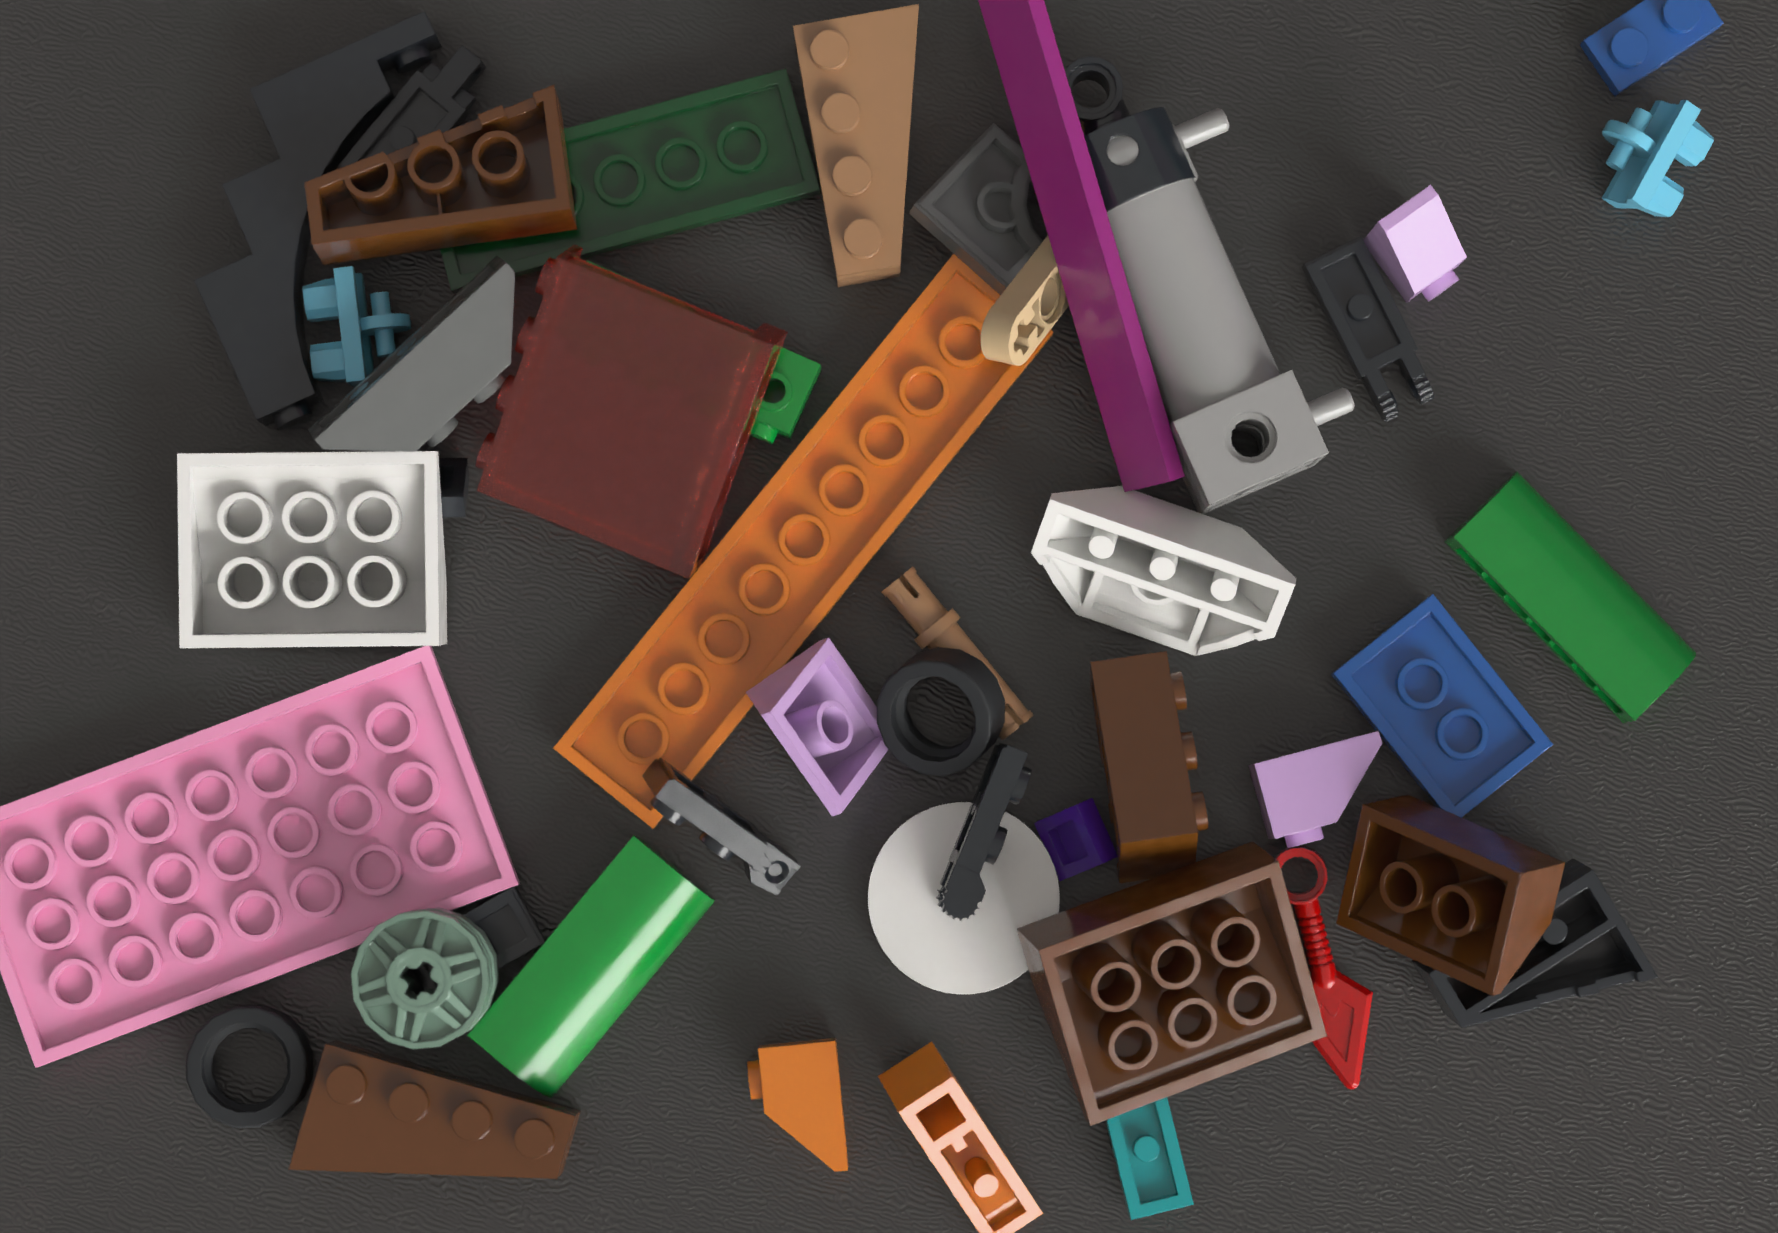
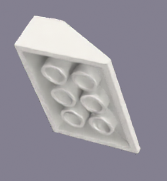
[177,451,447,648]

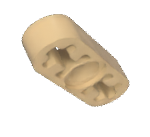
[981,235,1069,366]

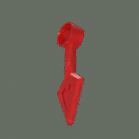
[1275,845,1373,1089]

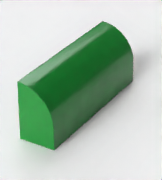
[1445,471,1696,723]
[467,836,715,1098]

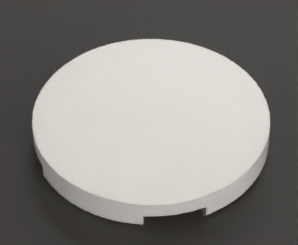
[868,802,1060,994]

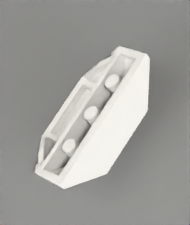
[1031,486,1297,656]

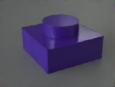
[1034,798,1118,881]

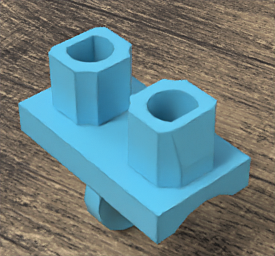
[1602,100,1714,217]
[302,266,411,388]

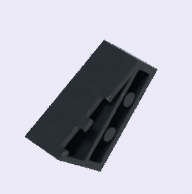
[1412,858,1658,1028]

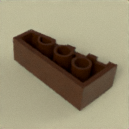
[304,85,577,265]

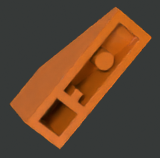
[878,1041,1043,1233]

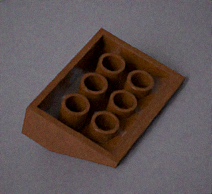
[1017,841,1327,1126]

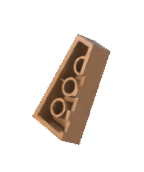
[793,4,919,287]

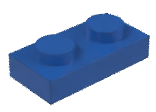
[1580,0,1724,97]

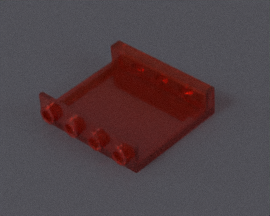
[476,244,788,579]

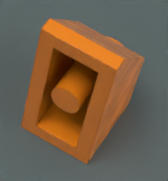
[747,1038,849,1172]

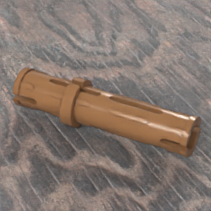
[881,567,1034,740]

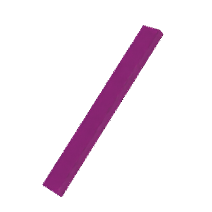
[978,0,1185,492]

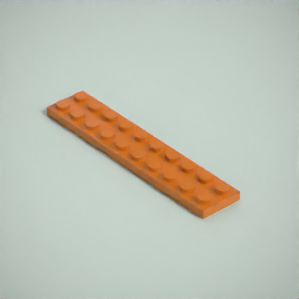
[553,254,1054,829]

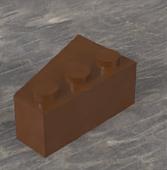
[1090,651,1208,883]

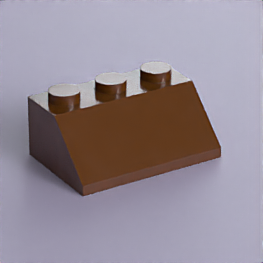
[1336,795,1565,996]

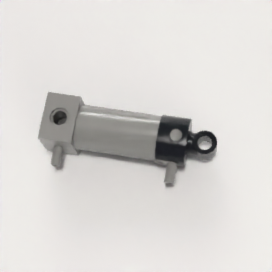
[1065,56,1355,514]

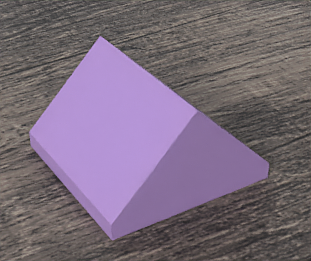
[745,637,889,816]

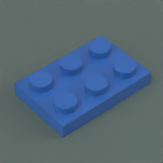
[1331,594,1553,818]

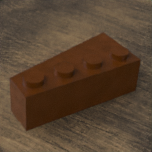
[288,1040,581,1179]

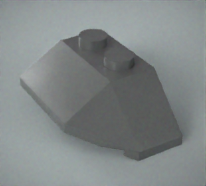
[308,256,515,452]

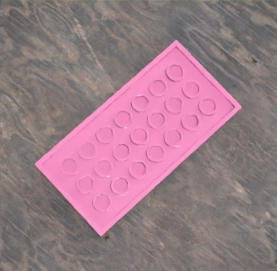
[0,646,520,1068]

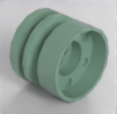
[351,907,500,1049]

